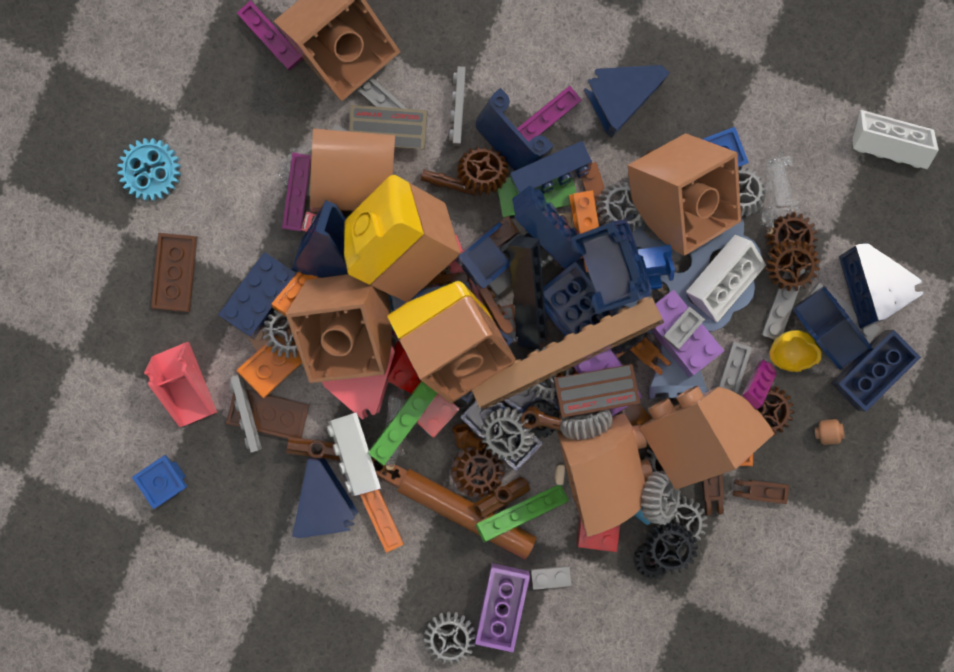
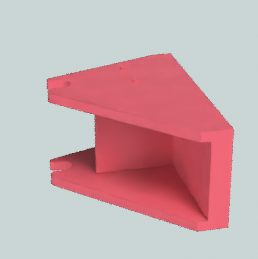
[144,342,217,427]
[322,342,395,420]

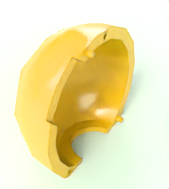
[769,330,821,372]

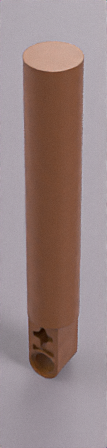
[372,458,537,560]

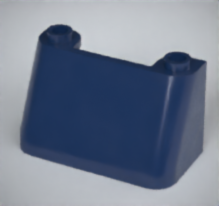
[475,88,553,171]
[570,219,651,314]

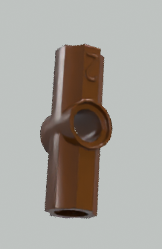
[286,436,340,460]
[473,477,530,519]

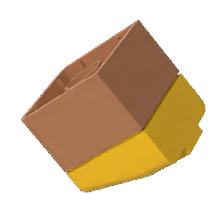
[344,175,461,302]
[387,281,516,403]

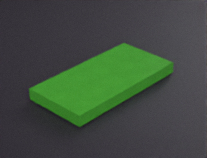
[497,177,576,218]

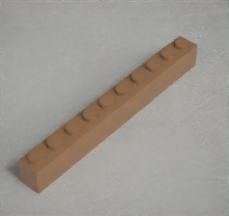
[472,297,664,409]

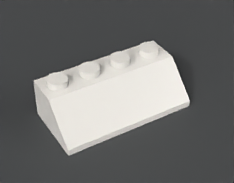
[852,110,939,169]
[686,235,766,322]
[327,413,381,496]

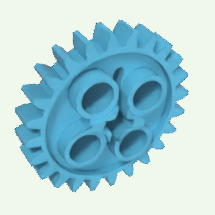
[118,138,182,201]

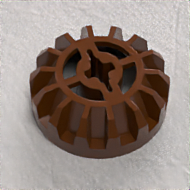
[451,446,504,498]

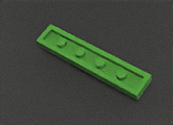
[367,381,438,465]
[475,485,569,543]

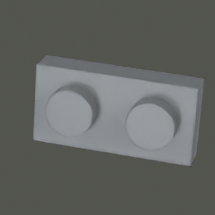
[663,306,705,350]
[531,566,571,590]

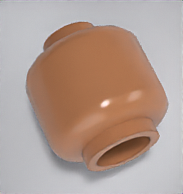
[815,419,845,445]

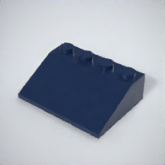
[543,257,622,336]

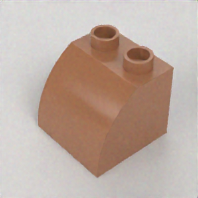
[274,0,400,102]
[310,129,395,215]
[628,133,741,256]
[286,274,392,383]
[639,385,774,490]
[557,413,653,537]

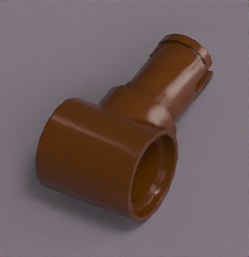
[521,406,562,431]
[452,423,486,451]

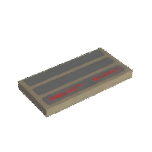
[349,105,428,150]

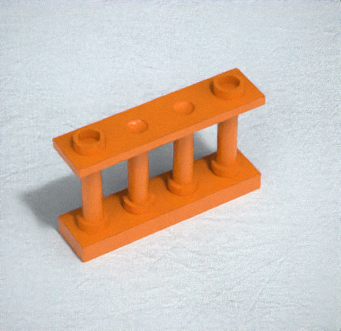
[568,190,599,272]

